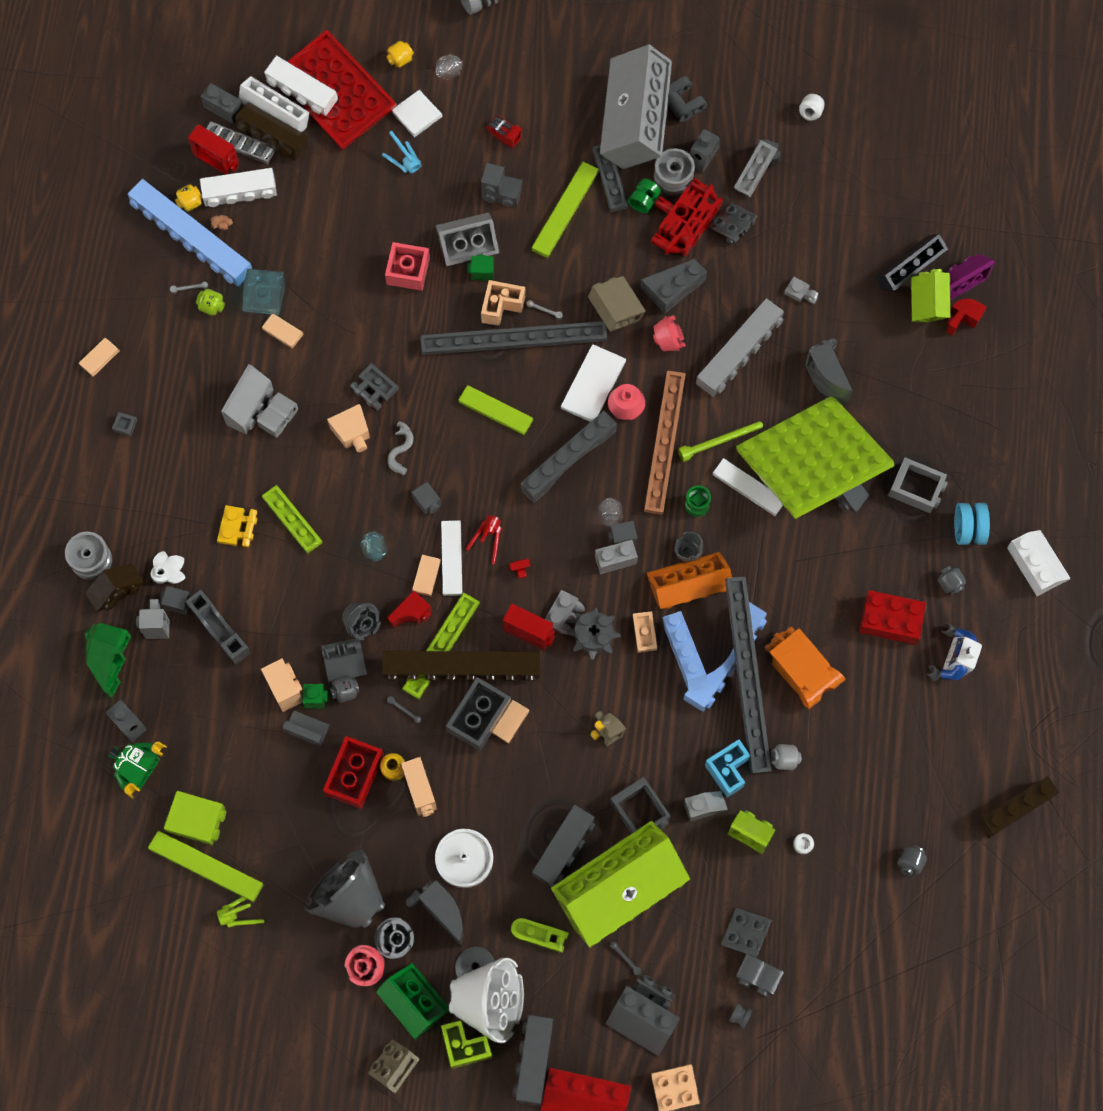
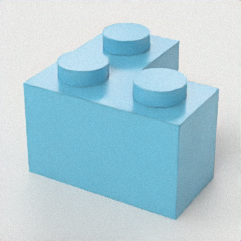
[705,739,750,798]

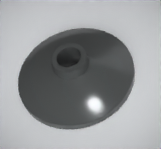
[455,947,495,977]

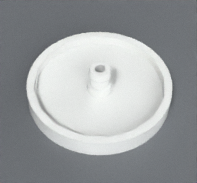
[435,829,493,888]

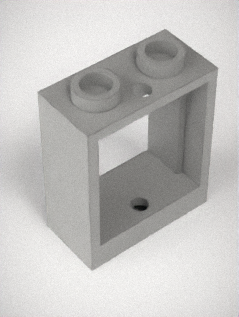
[888,457,948,513]

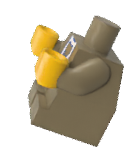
[590,711,626,746]

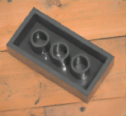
[512,1015,553,1106]

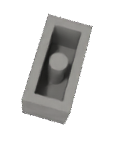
[595,540,638,574]

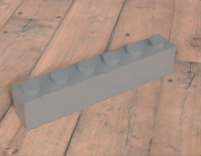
[696,298,784,397]

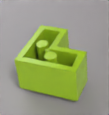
[441,1021,492,1069]

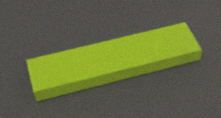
[459,385,533,435]
[262,485,323,554]

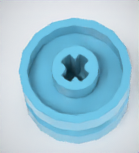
[954,503,990,545]

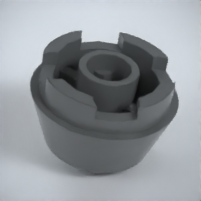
[342,602,381,640]
[374,918,414,959]

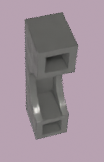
[185,590,251,665]

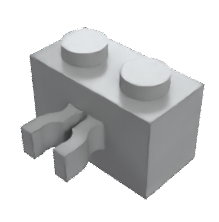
[136,599,170,639]

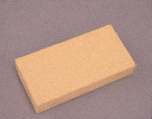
[262,313,303,349]
[79,338,119,377]
[412,555,441,596]
[492,700,529,744]

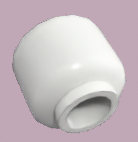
[799,94,824,121]

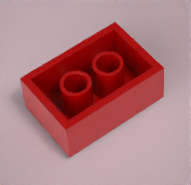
[859,590,926,645]
[323,736,384,809]

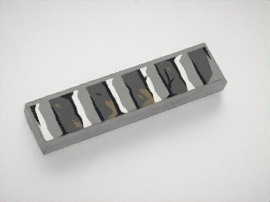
[207,121,276,164]

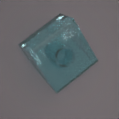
[242,268,286,315]

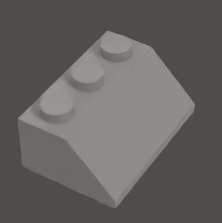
[436,212,499,266]
[221,364,274,434]

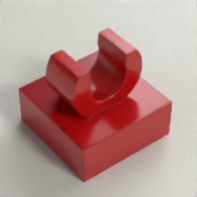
[508,558,530,579]

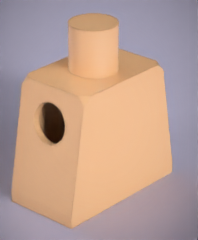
[327,404,370,453]

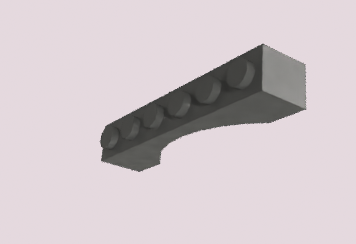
[521,411,617,504]

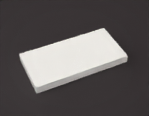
[561,344,626,422]

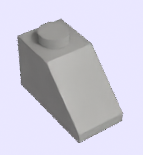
[684,791,728,822]

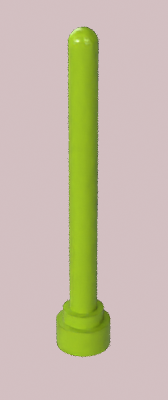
[678,421,763,462]

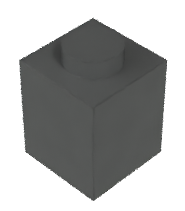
[412,482,441,516]
[608,521,638,545]
[160,586,191,615]

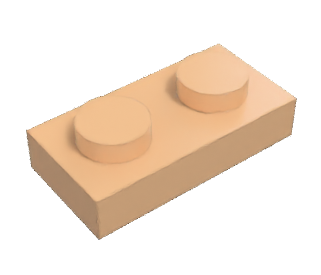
[633,611,657,653]

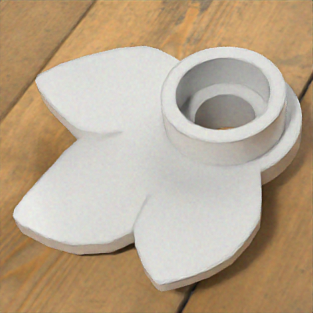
[151,551,185,584]

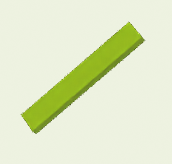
[532,162,599,258]
[402,592,480,699]
[148,831,263,903]

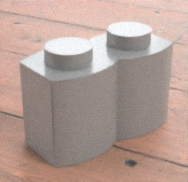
[256,392,298,438]

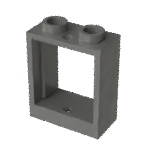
[610,777,671,834]

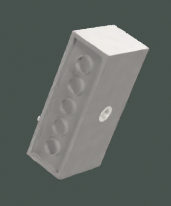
[600,44,672,169]

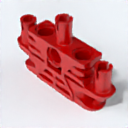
[651,178,723,257]

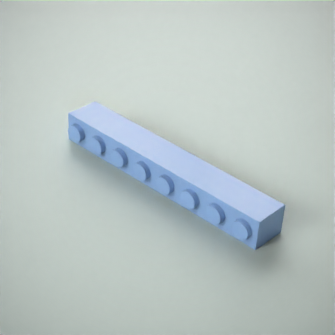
[128,179,253,286]

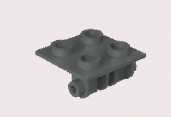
[707,203,758,245]
[321,639,367,683]
[721,908,772,957]

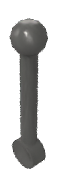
[387,696,421,723]
[610,941,641,975]

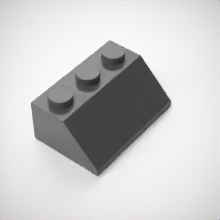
[606,986,680,1057]

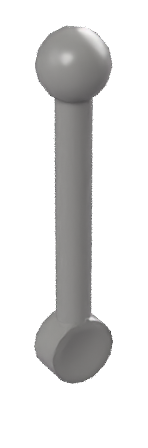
[170,282,208,294]
[526,300,563,320]

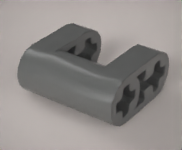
[667,76,707,123]

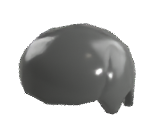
[674,531,704,562]

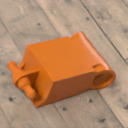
[765,627,845,710]

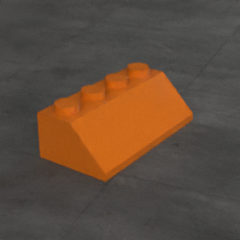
[647,552,732,609]

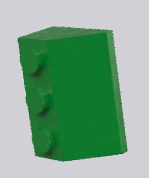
[376,963,450,1039]

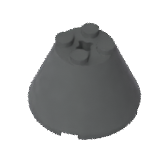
[304,849,385,928]

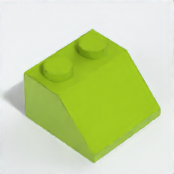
[728,810,775,854]

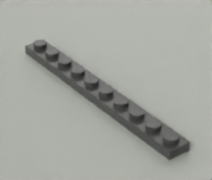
[421,321,607,355]
[725,576,772,774]

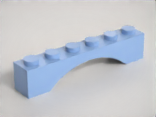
[683,602,767,712]

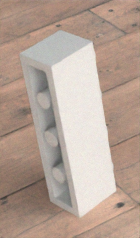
[264,56,338,116]
[238,76,310,132]
[200,168,277,207]

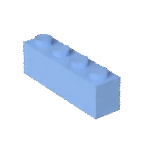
[663,611,708,692]

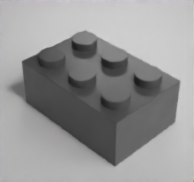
[446,677,511,751]

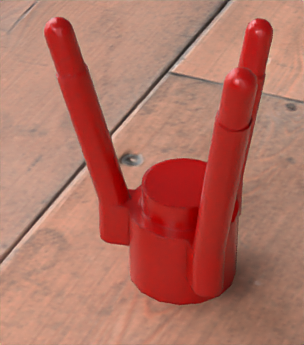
[465,515,502,565]

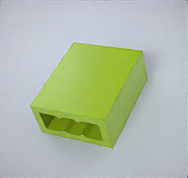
[911,269,950,323]
[164,791,226,845]

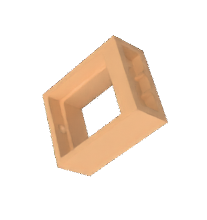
[401,757,437,817]

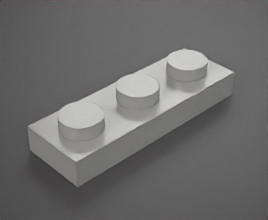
[734,140,777,197]

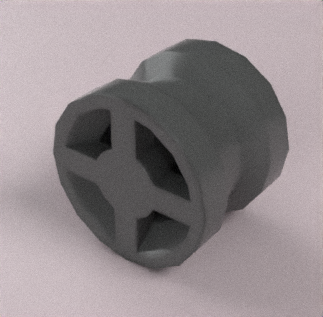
[729,1003,753,1029]

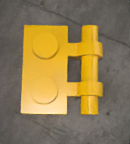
[217,505,257,548]

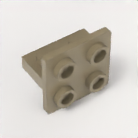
[368,1040,419,1093]

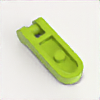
[511,918,569,953]

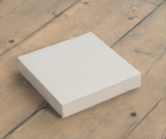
[392,90,442,137]

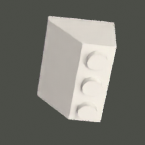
[1007,530,1070,596]

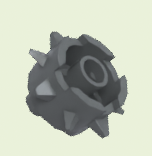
[567,608,621,659]

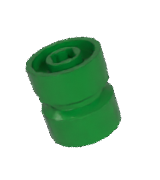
[628,179,661,214]
[685,485,711,517]

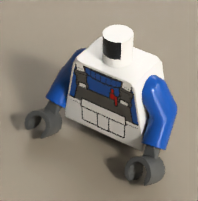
[927,623,982,681]

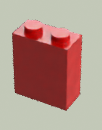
[503,603,555,651]

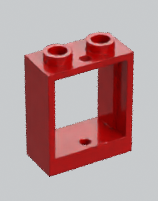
[188,124,239,175]

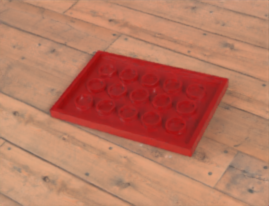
[287,30,397,151]

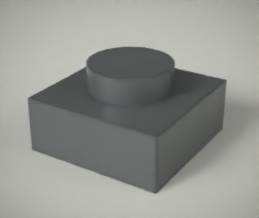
[112,412,137,437]

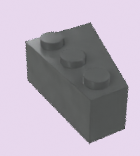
[640,259,707,314]

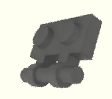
[350,363,399,411]

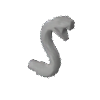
[387,421,414,475]

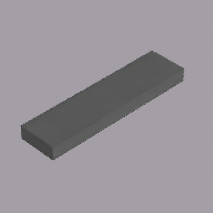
[592,145,628,212]

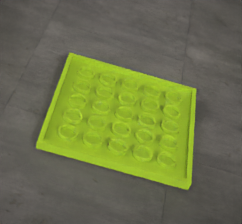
[736,396,894,519]

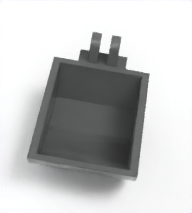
[805,338,853,405]
[406,880,463,947]

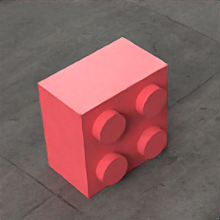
[385,242,430,291]

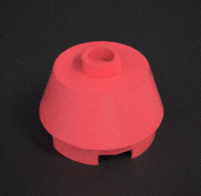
[653,315,686,351]
[608,384,645,420]
[345,945,385,986]

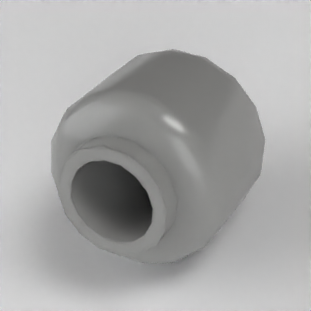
[770,744,801,770]

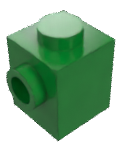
[467,254,494,281]
[303,684,328,709]

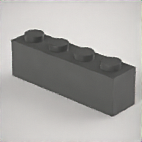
[532,805,596,887]

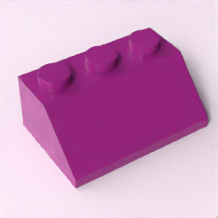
[947,254,995,301]

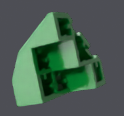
[84,623,131,699]

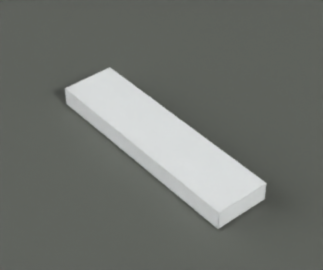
[713,458,783,516]
[441,521,462,596]

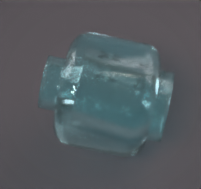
[360,532,388,561]

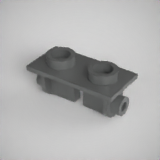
[632,974,675,1010]

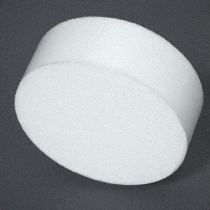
[793,833,814,854]

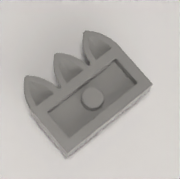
[545,590,585,635]

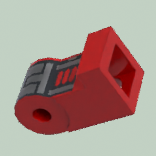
[487,115,522,149]

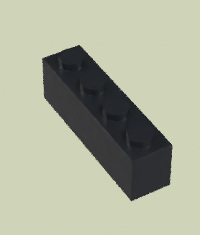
[874,234,948,292]

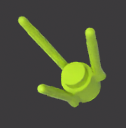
[217,890,264,928]

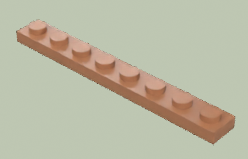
[644,371,686,515]

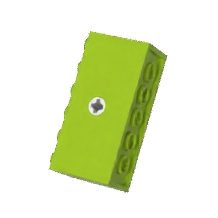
[551,821,690,948]

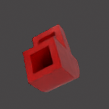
[946,299,987,336]

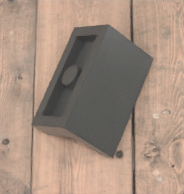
[283,711,330,747]

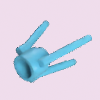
[382,131,421,174]

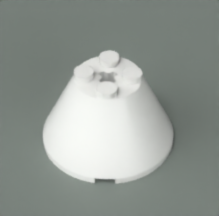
[449,958,524,1043]

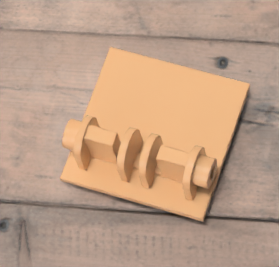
[651,1064,700,1111]

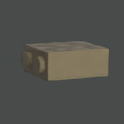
[588,276,645,332]

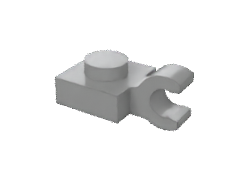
[784,277,819,304]

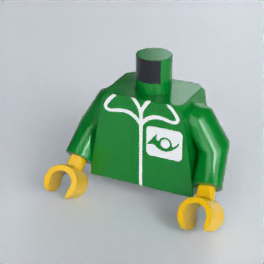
[109,742,167,798]

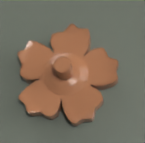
[210,215,233,230]

